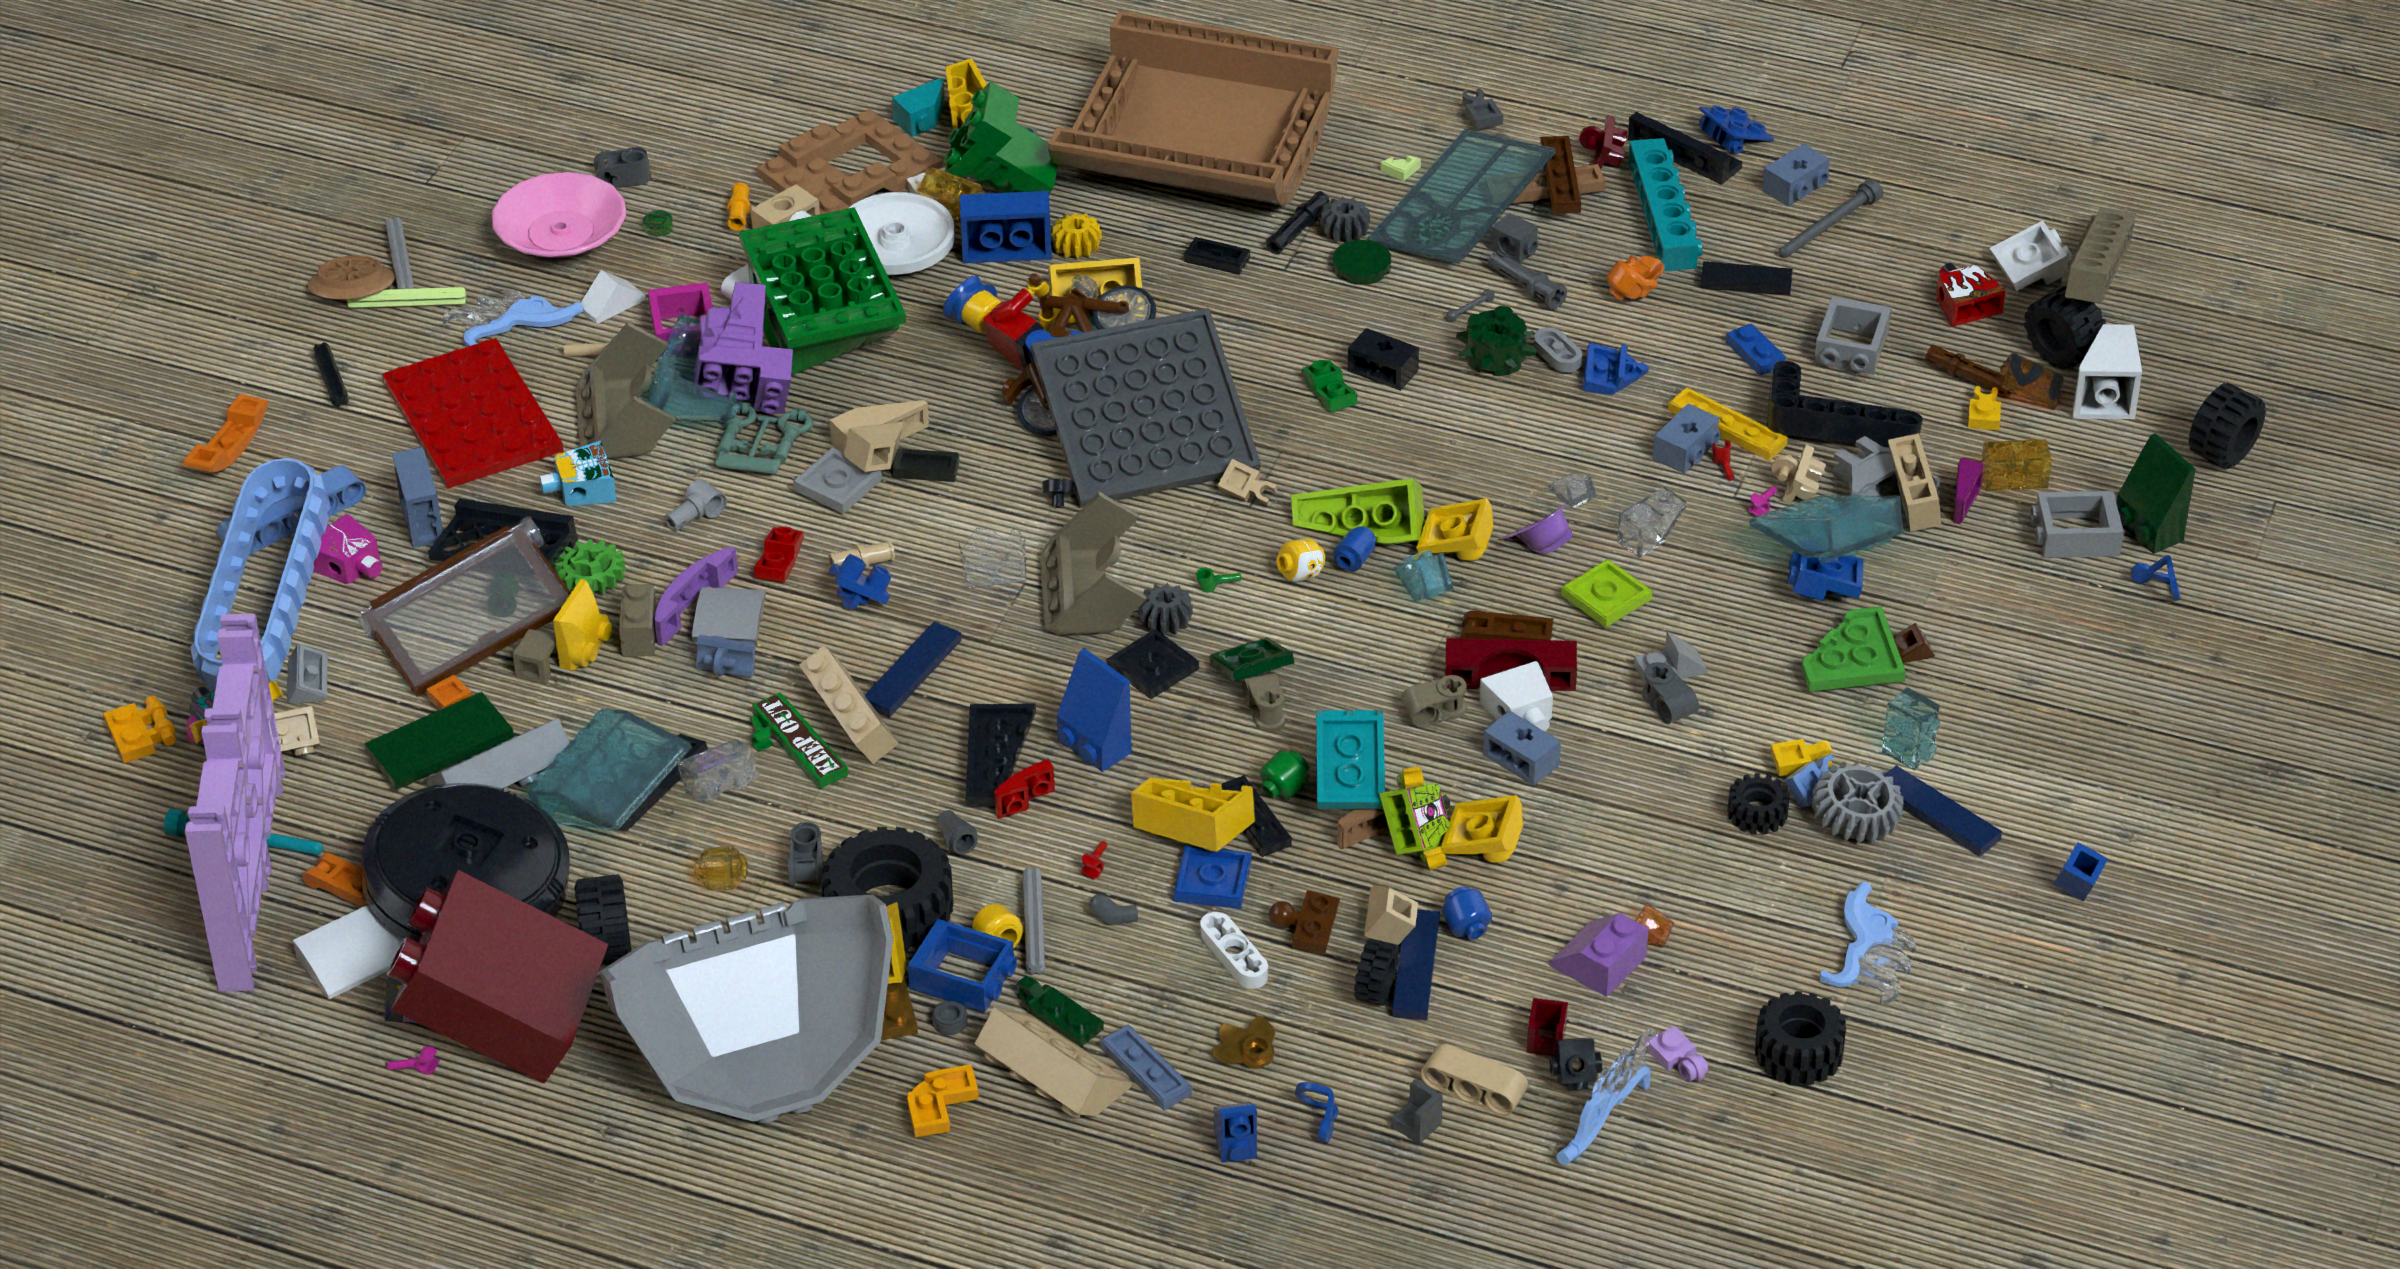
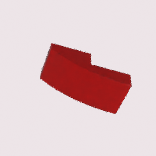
[754,526,804,582]
[994,759,1055,819]

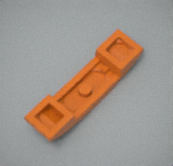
[183,394,268,472]

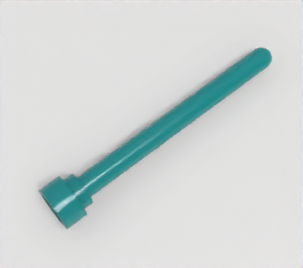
[164,808,323,855]

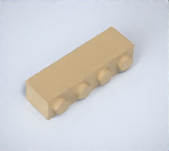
[799,645,899,764]

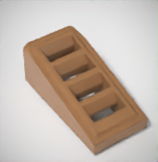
[1338,787,1390,849]

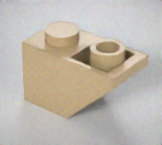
[844,422,903,472]
[1364,884,1418,945]

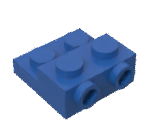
[1787,541,1864,601]

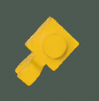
[1771,739,1832,776]

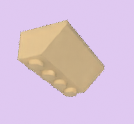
[975,1007,1133,1118]

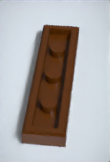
[1540,136,1581,214]

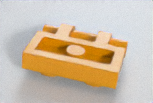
[103,695,176,763]

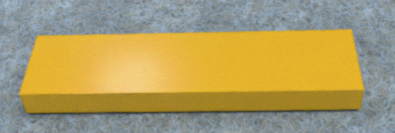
[1668,387,1788,461]

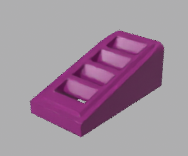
[1954,458,1984,524]

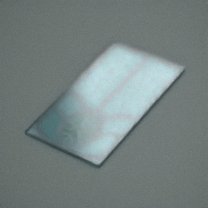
[1367,129,1556,264]

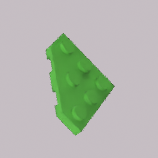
[1801,606,1906,692]

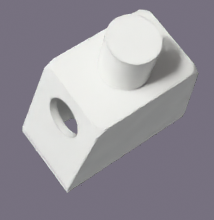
[1480,661,1553,731]

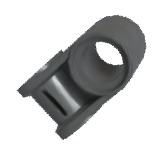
[594,147,651,188]
[1642,662,1699,724]
[788,822,824,886]

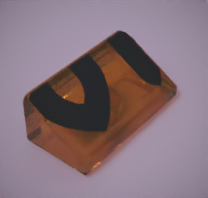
[2000,353,2064,410]

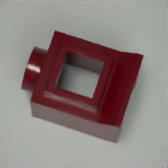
[1526,998,1568,1056]

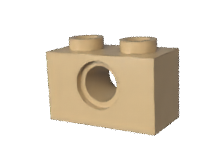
[751,184,820,229]

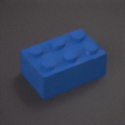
[960,191,1052,264]

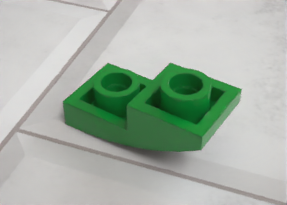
[1302,360,1358,412]

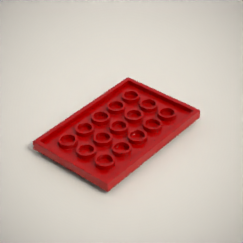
[382,338,564,489]

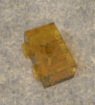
[916,166,984,221]
[1981,439,2052,491]

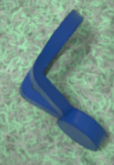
[2131,555,2181,601]
[1295,1082,1339,1143]

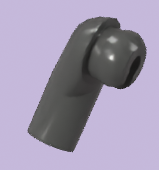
[1089,894,1138,925]

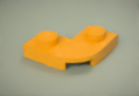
[907,1064,979,1138]

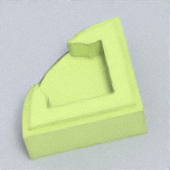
[1380,156,1421,181]

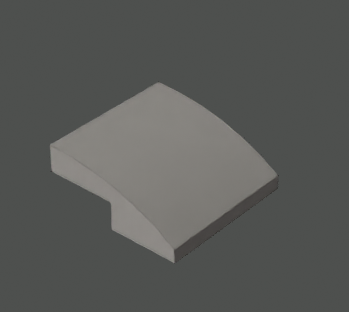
[691,587,766,645]

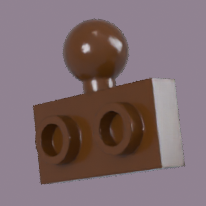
[1269,890,1340,956]

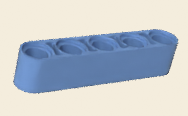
[217,465,366,556]

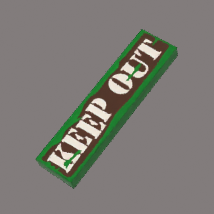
[752,692,848,789]

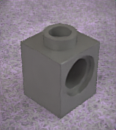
[1491,213,1539,263]

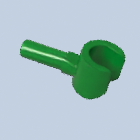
[1196,567,1241,593]
[750,716,773,752]

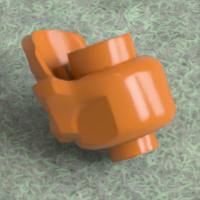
[1606,255,1665,301]

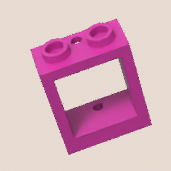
[648,282,713,358]

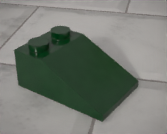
[2116,433,2196,554]

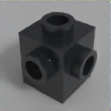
[1549,1037,1602,1090]

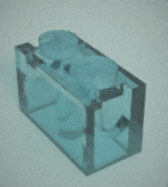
[1882,687,1940,770]

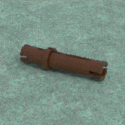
[1925,344,2016,398]

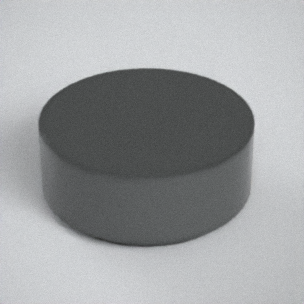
[932,1001,968,1035]

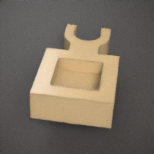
[1217,459,1278,506]

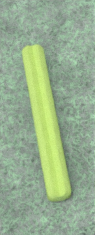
[347,287,466,308]

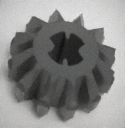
[1320,196,1370,242]
[1138,582,1193,635]

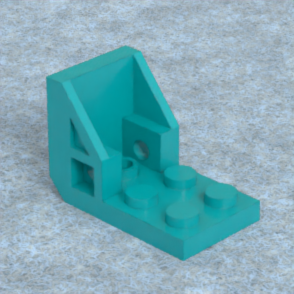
[1316,710,1385,809]

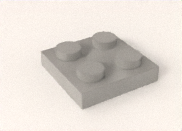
[793,448,882,514]

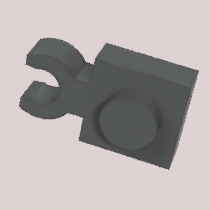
[1462,88,1503,130]

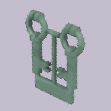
[715,401,813,474]

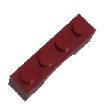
[1445,638,1577,691]

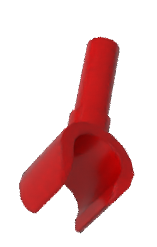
[1712,441,1735,481]
[1081,841,1108,879]

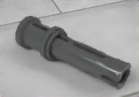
[1488,251,1567,309]

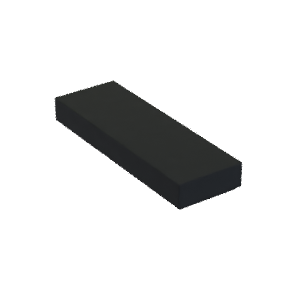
[1700,261,1793,296]
[1222,775,1292,857]

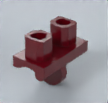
[1579,115,1628,170]

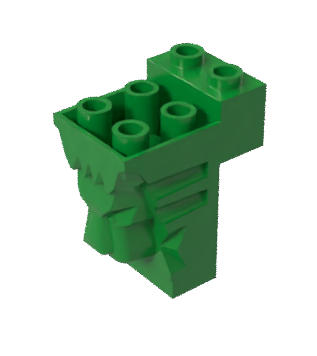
[944,81,1058,193]

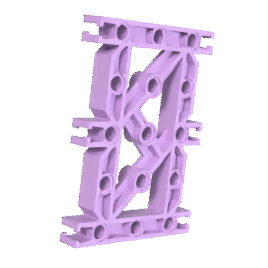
[185,613,286,991]

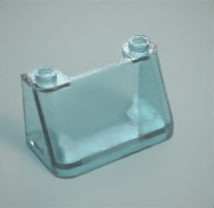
[647,313,740,422]

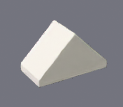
[580,270,646,324]

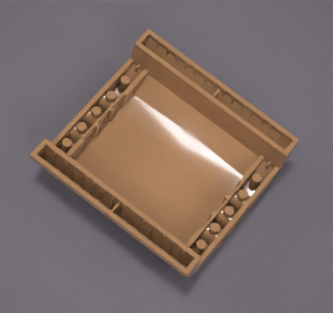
[1048,11,1339,205]

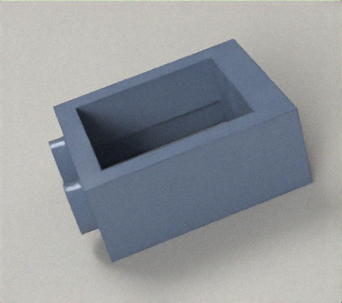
[392,447,443,548]

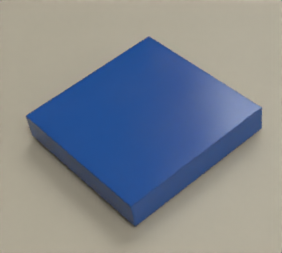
[1174,845,1252,909]

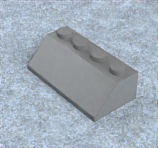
[424,718,575,792]

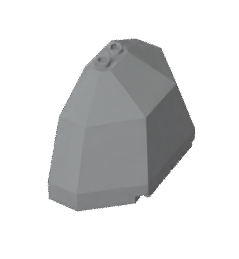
[600,895,893,1123]

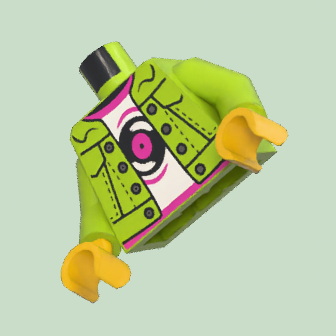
[1379,766,1450,871]

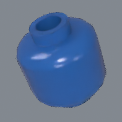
[1442,886,1492,940]

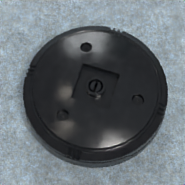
[361,783,570,942]

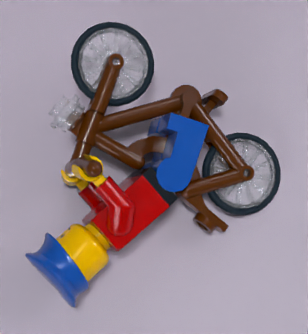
[943,273,1156,436]

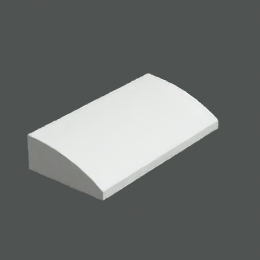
[293,904,404,999]

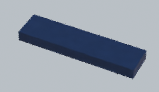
[865,621,962,717]
[1883,765,2002,856]
[1392,909,1440,1020]

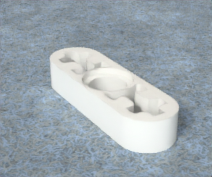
[1200,912,1268,989]

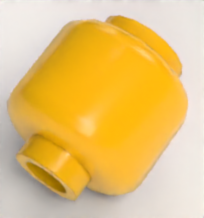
[972,903,1023,949]

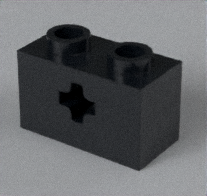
[1348,328,1419,391]

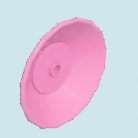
[492,172,626,258]

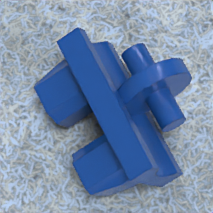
[829,554,892,610]

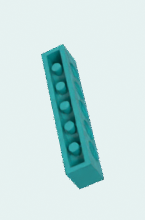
[1628,138,1703,272]

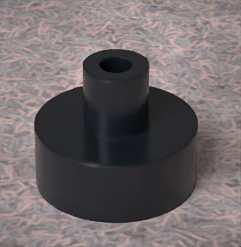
[1042,479,1074,508]

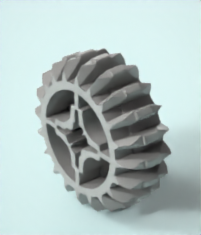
[1812,761,1904,844]

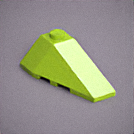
[1291,478,1424,545]

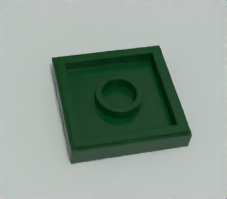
[1209,637,1295,682]

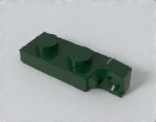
[1016,975,1104,1047]

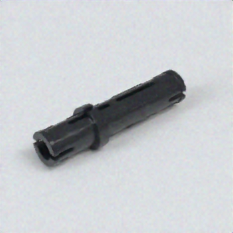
[1266,191,1330,255]

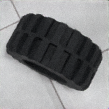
[821,827,954,952]

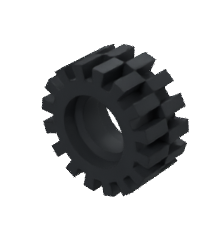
[1727,773,1790,835]
[1354,938,1399,1006]

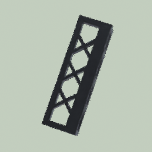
[1628,112,1742,185]

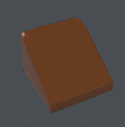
[1893,623,1935,663]

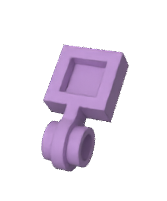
[1646,1026,1708,1082]

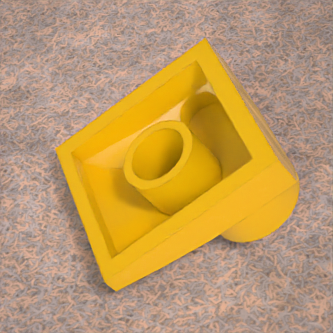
[1416,498,1494,561]
[553,579,612,671]
[1441,795,1523,863]

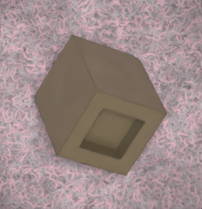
[513,629,556,685]

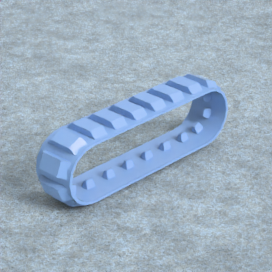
[190,458,331,690]

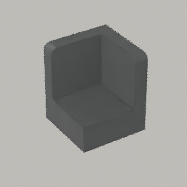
[1391,1079,1443,1145]

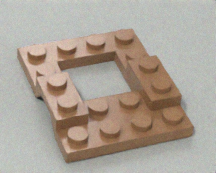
[756,109,943,214]

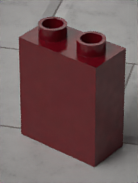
[387,870,608,1084]

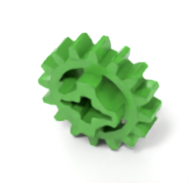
[555,539,626,594]

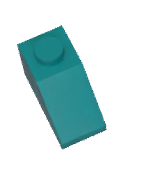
[892,78,945,137]

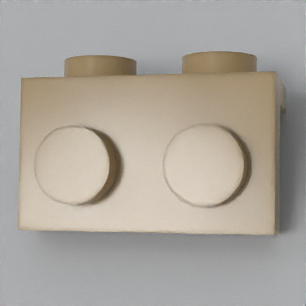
[274,706,320,756]

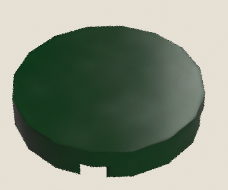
[1333,240,1391,285]

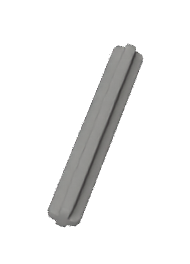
[386,217,414,289]
[1023,867,1045,975]

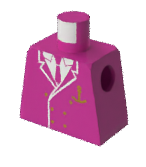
[313,513,383,584]

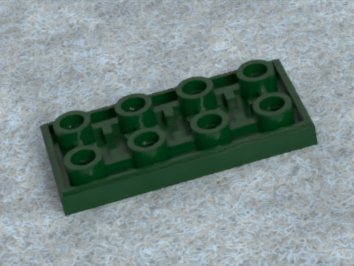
[364,691,514,789]

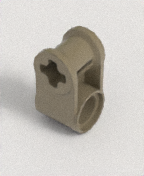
[1242,672,1285,732]
[1401,675,1467,728]

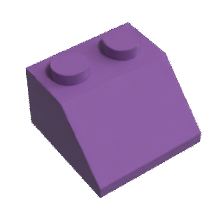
[1550,913,1648,997]

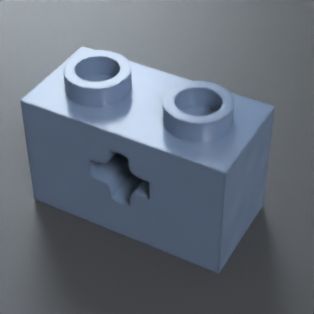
[1762,143,1830,207]
[1653,403,1721,474]
[1483,711,1561,786]

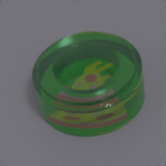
[643,210,673,237]

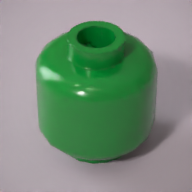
[1260,750,1309,800]

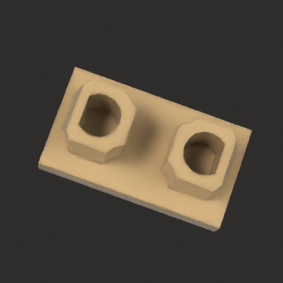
[1772,444,1826,504]

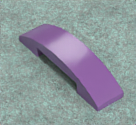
[655,547,738,646]

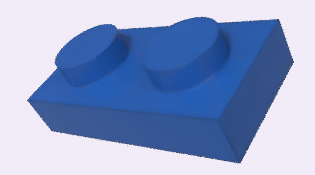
[1726,323,1786,375]

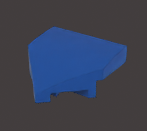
[1582,343,1649,395]

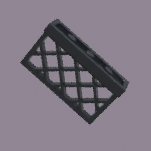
[428,498,578,577]

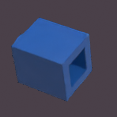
[2053,842,2108,902]

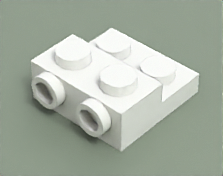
[1990,220,2072,291]

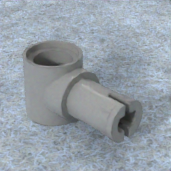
[664,479,727,532]

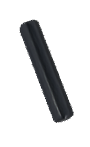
[313,342,349,407]

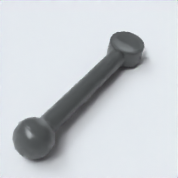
[1446,289,1495,322]

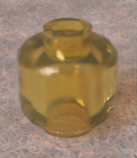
[694,845,748,891]

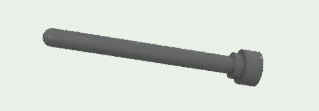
[1779,178,1883,258]

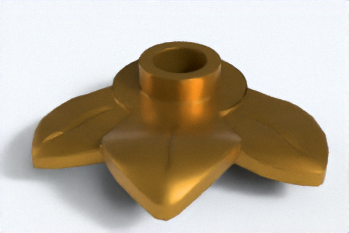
[1211,1016,1275,1068]

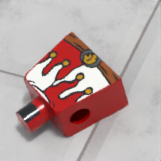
[1936,263,2006,327]

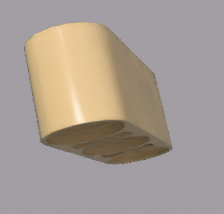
[1420,1044,1529,1116]

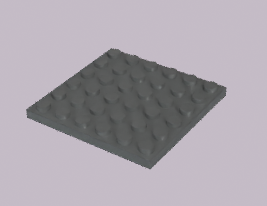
[1031,308,1261,507]

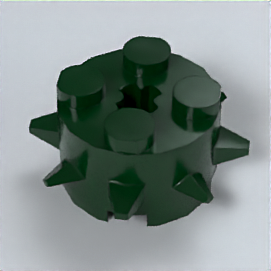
[1456,306,1537,376]

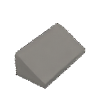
[287,644,328,704]

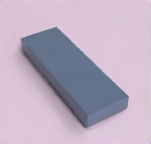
[1100,1024,1192,1111]

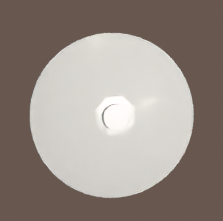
[849,192,955,275]

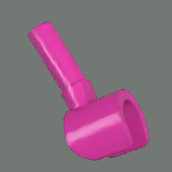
[1748,486,1777,518]
[387,1046,440,1075]

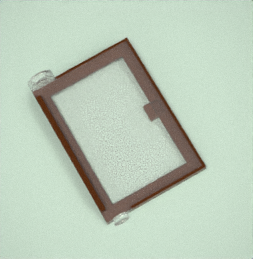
[357,516,571,697]

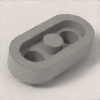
[1534,327,1582,373]

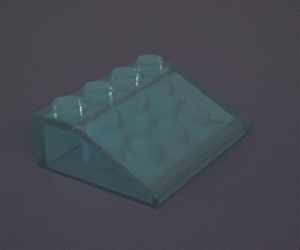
[1749,495,1903,563]
[526,708,692,830]

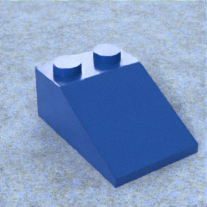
[1057,648,1132,772]

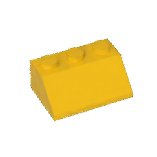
[1048,257,1145,324]

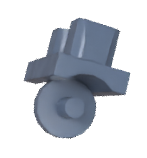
[696,635,756,677]

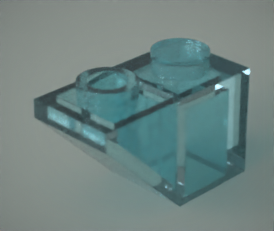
[1394,550,1454,601]

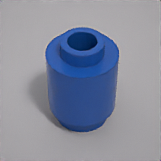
[1333,526,1376,571]

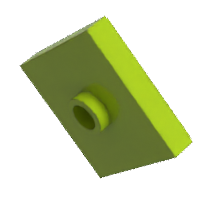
[1561,559,1653,628]

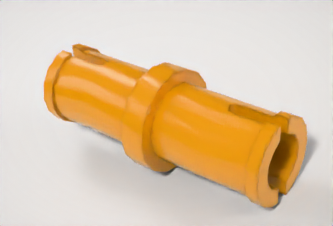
[727,183,751,231]

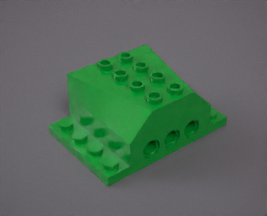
[739,207,906,375]

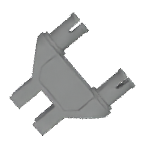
[1832,436,1940,520]

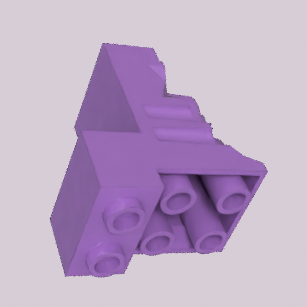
[693,282,793,414]

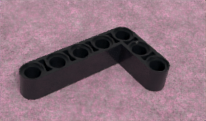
[1767,361,1923,448]

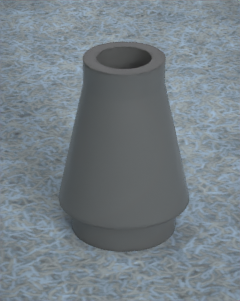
[937,810,978,855]

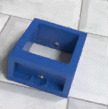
[908,919,1017,1012]

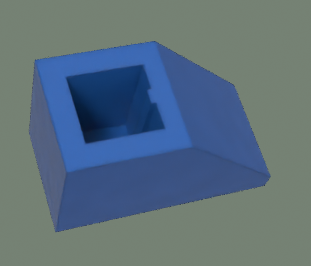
[1214,1102,1257,1163]

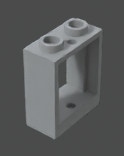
[1814,296,1892,375]
[2030,490,2124,558]

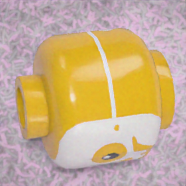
[1276,538,1325,582]

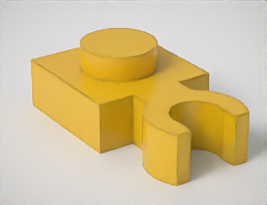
[1968,386,2001,431]

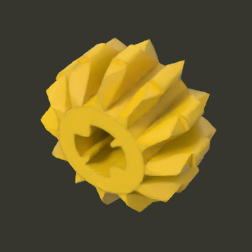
[1051,212,1102,259]

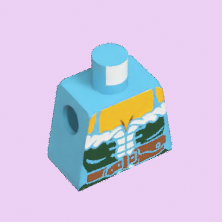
[539,441,617,506]

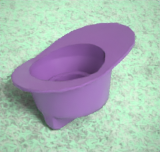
[1499,503,1573,553]

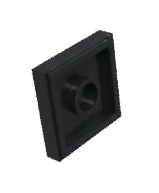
[1107,629,1199,699]

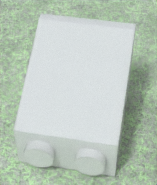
[2072,324,2142,419]

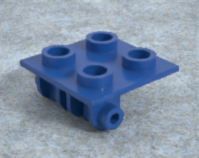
[1699,105,1774,154]

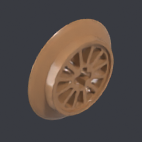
[308,255,395,299]

